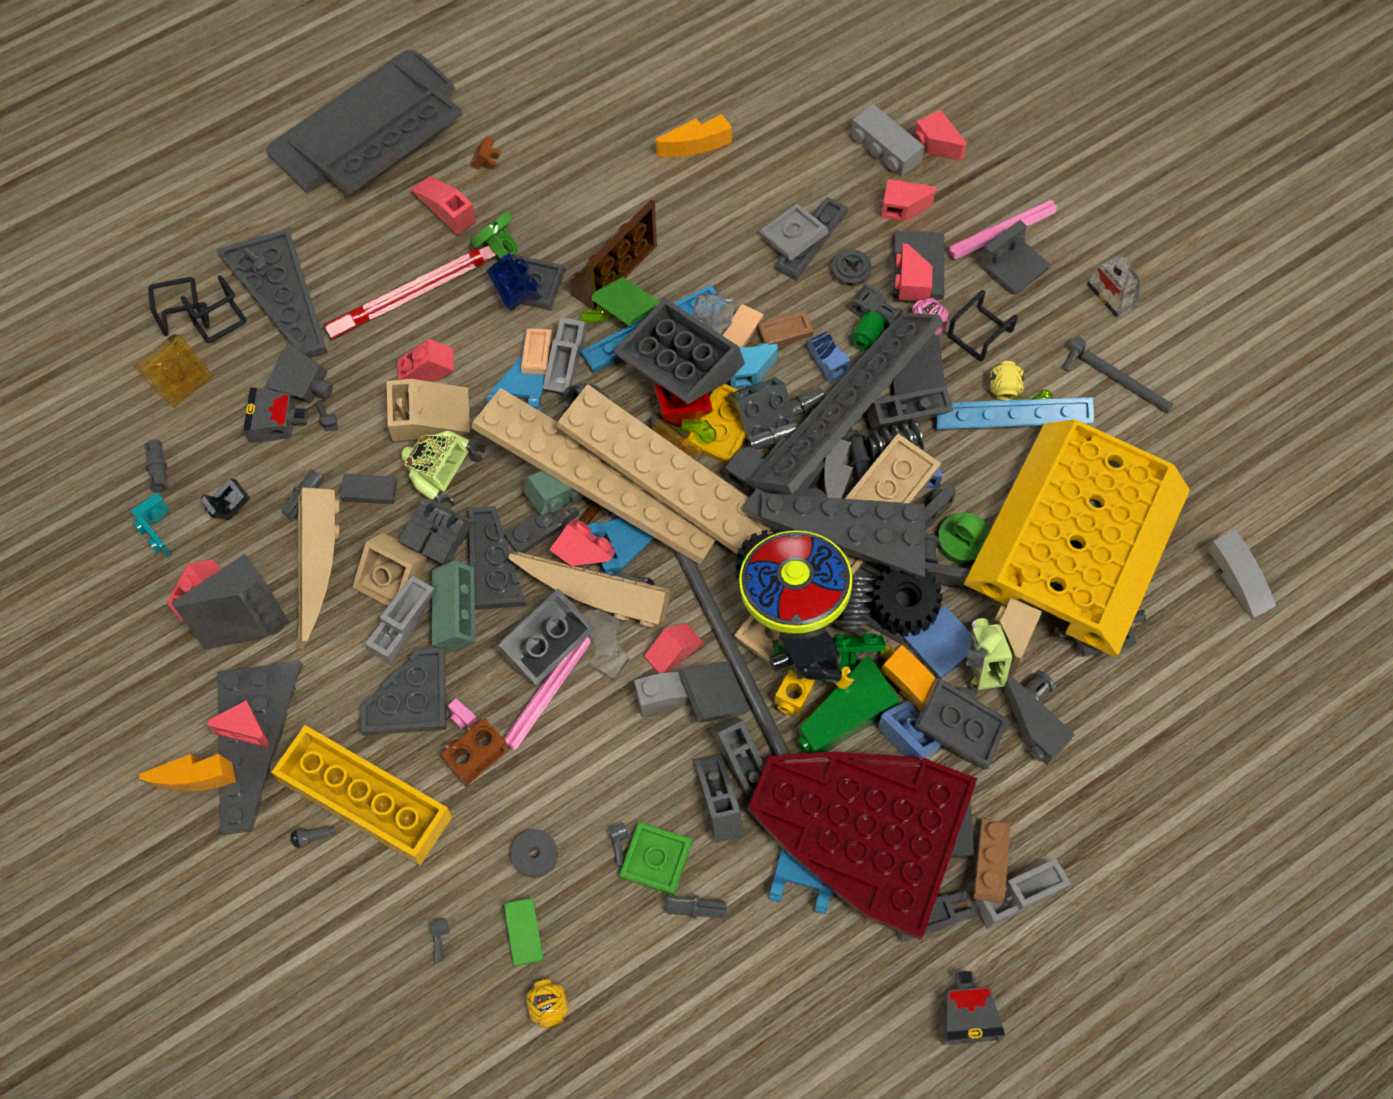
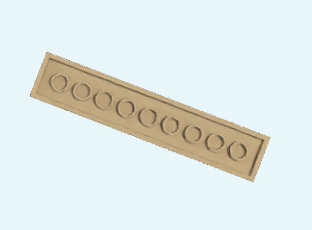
[556,384,774,554]
[471,388,716,565]
[734,434,941,664]

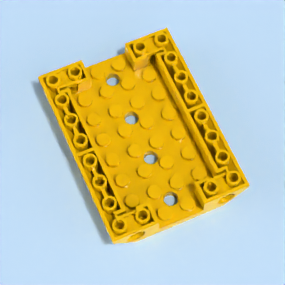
[963,419,1190,658]

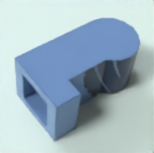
[807,331,850,383]

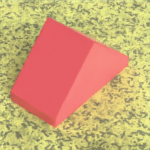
[644,623,704,674]
[207,701,269,748]

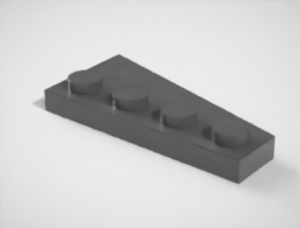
[469,506,526,609]

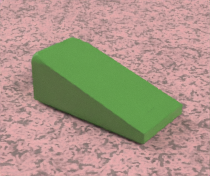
[504,898,544,966]

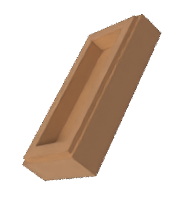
[758,311,814,346]

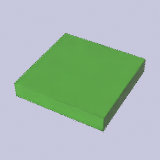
[591,277,660,326]
[619,822,693,896]

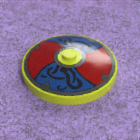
[739,531,852,633]

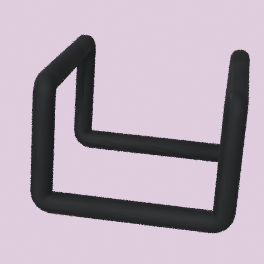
[181,275,246,343]
[148,277,210,336]
[948,290,1018,361]

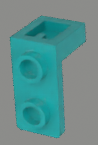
[131,492,172,557]

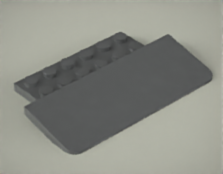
[266,50,462,195]

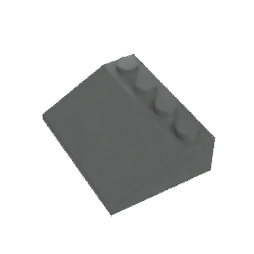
[613,298,745,404]
[171,554,289,650]

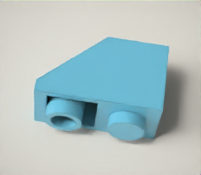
[729,344,778,389]

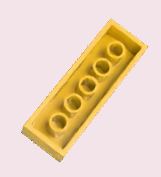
[271,725,452,866]

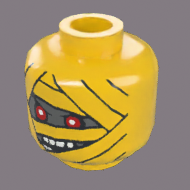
[526,979,568,1028]

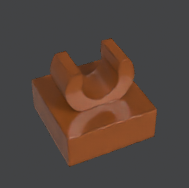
[470,136,501,170]

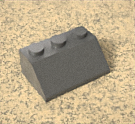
[493,588,595,686]

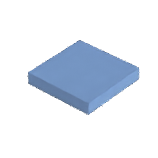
[903,606,971,679]

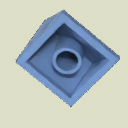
[878,701,943,760]

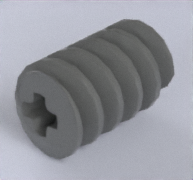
[866,420,924,463]
[833,576,875,634]

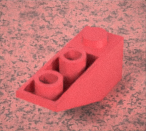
[411,176,476,235]

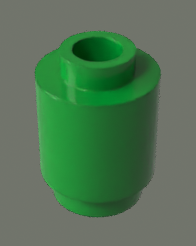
[851,311,885,350]

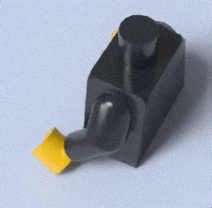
[769,627,854,689]

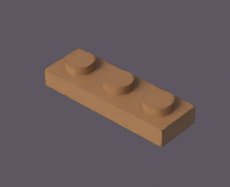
[973,819,1011,904]

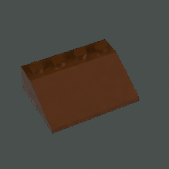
[570,199,657,311]

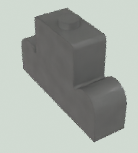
[725,438,827,497]

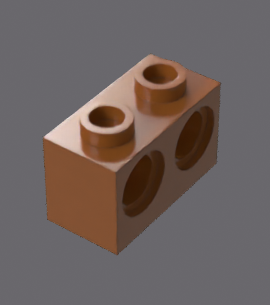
[441,718,509,787]

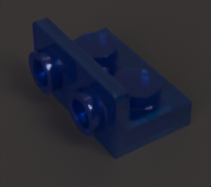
[486,253,541,311]

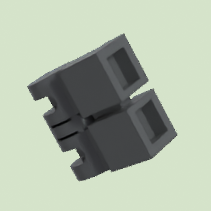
[398,499,473,565]

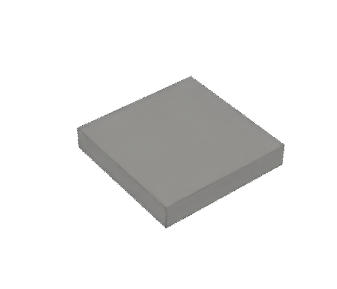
[759,204,828,261]

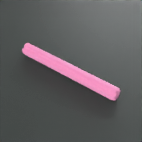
[949,200,1057,259]
[504,637,591,750]

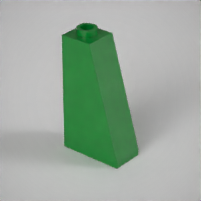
[797,656,900,753]

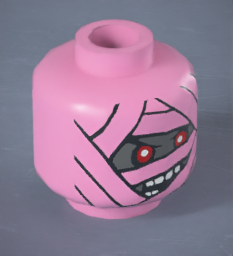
[912,298,949,335]

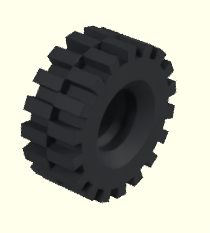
[871,567,943,637]

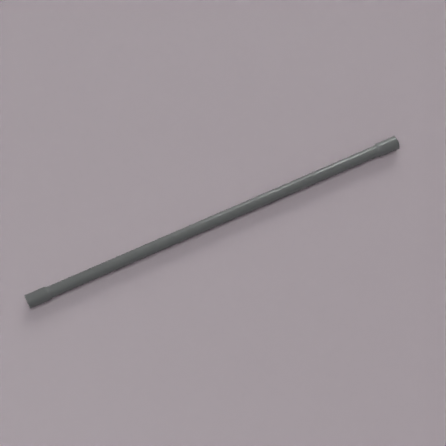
[675,550,790,755]

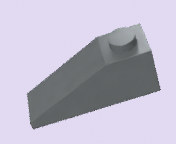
[866,386,953,432]
[1003,676,1075,765]
[710,716,765,803]
[694,753,744,843]

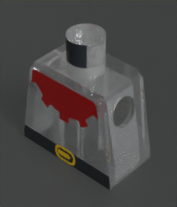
[1087,256,1141,318]

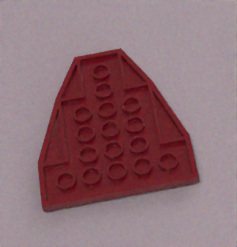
[748,751,978,940]

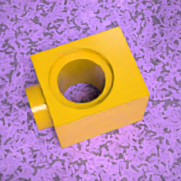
[775,669,815,717]

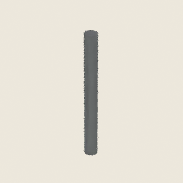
[1081,349,1174,413]

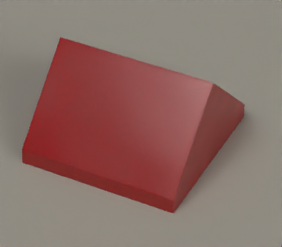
[653,381,713,428]

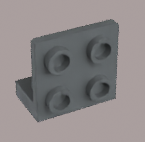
[980,220,1050,294]
[728,377,796,438]

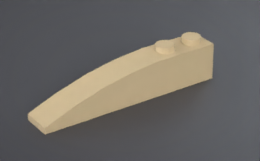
[298,488,339,649]
[509,551,671,627]

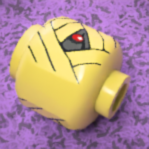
[990,361,1024,401]

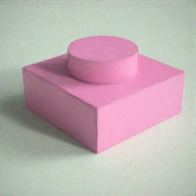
[448,698,477,729]

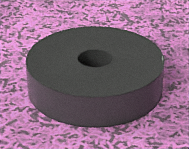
[511,830,558,878]

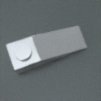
[634,671,691,717]

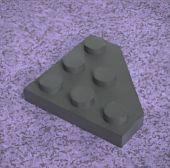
[360,647,447,735]

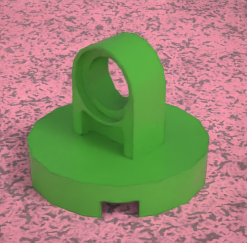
[470,211,518,260]
[937,513,990,565]

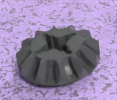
[832,250,872,286]

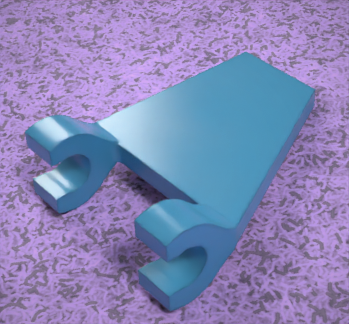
[487,355,545,411]
[588,518,655,575]
[769,848,832,915]

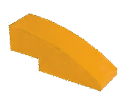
[656,114,732,157]
[880,645,936,711]
[139,754,236,792]

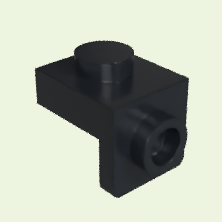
[201,478,250,520]

